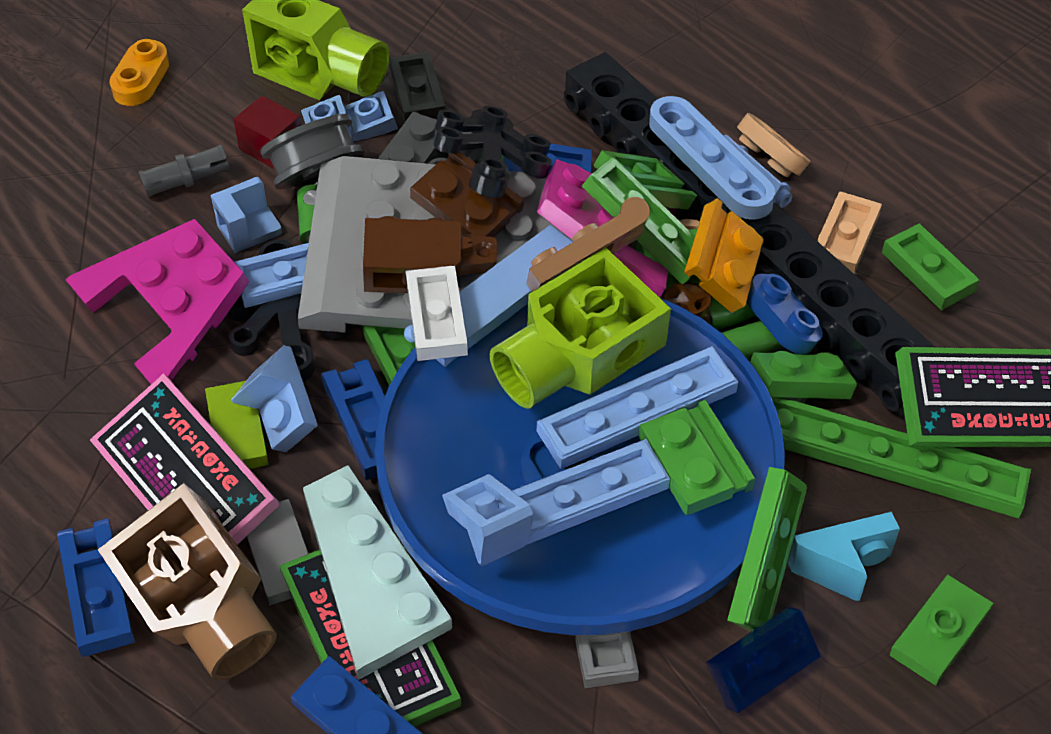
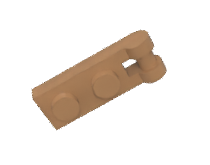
[526,197,650,292]

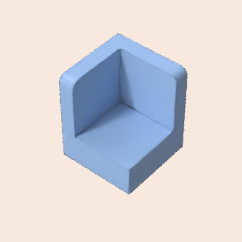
[211,177,282,253]

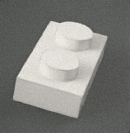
[406,266,468,361]

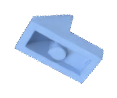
[231,345,318,452]
[442,474,533,566]

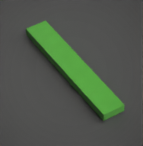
[771,397,1031,519]

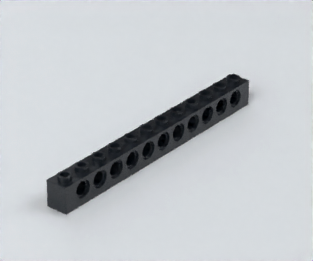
[564,52,936,422]

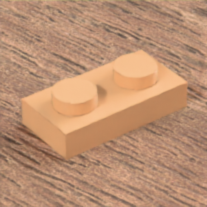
[817,191,882,274]

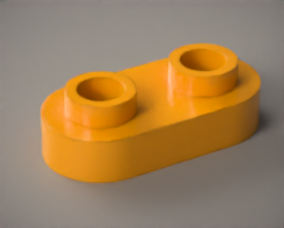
[109,39,169,106]

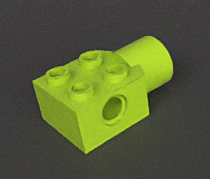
[242,0,390,101]
[490,247,671,409]

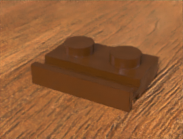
[410,151,524,237]

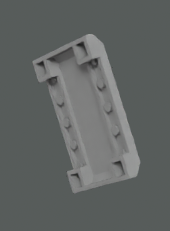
[298,156,572,332]

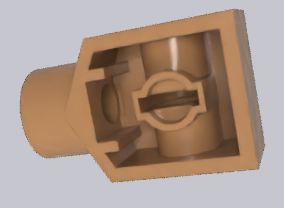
[98,483,277,681]

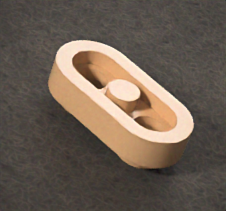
[737,113,811,178]

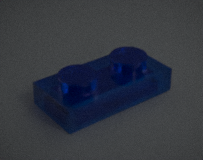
[706,607,821,713]

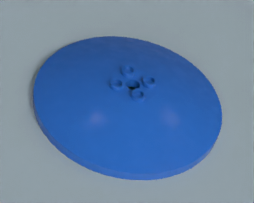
[375,298,785,635]

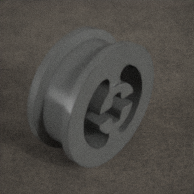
[260,114,365,189]

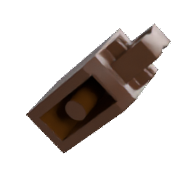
[363,216,497,293]

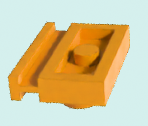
[684,198,763,313]

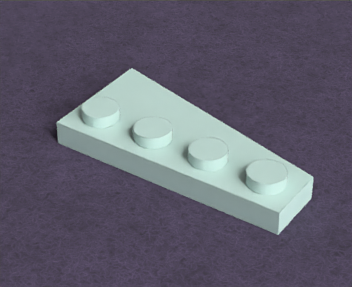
[303,465,452,680]

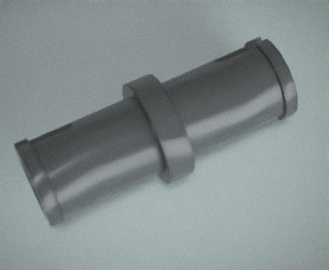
[138,144,230,198]

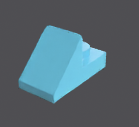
[788,512,900,601]

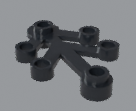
[433,106,552,198]
[227,240,351,382]

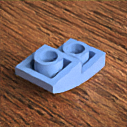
[301,91,398,141]

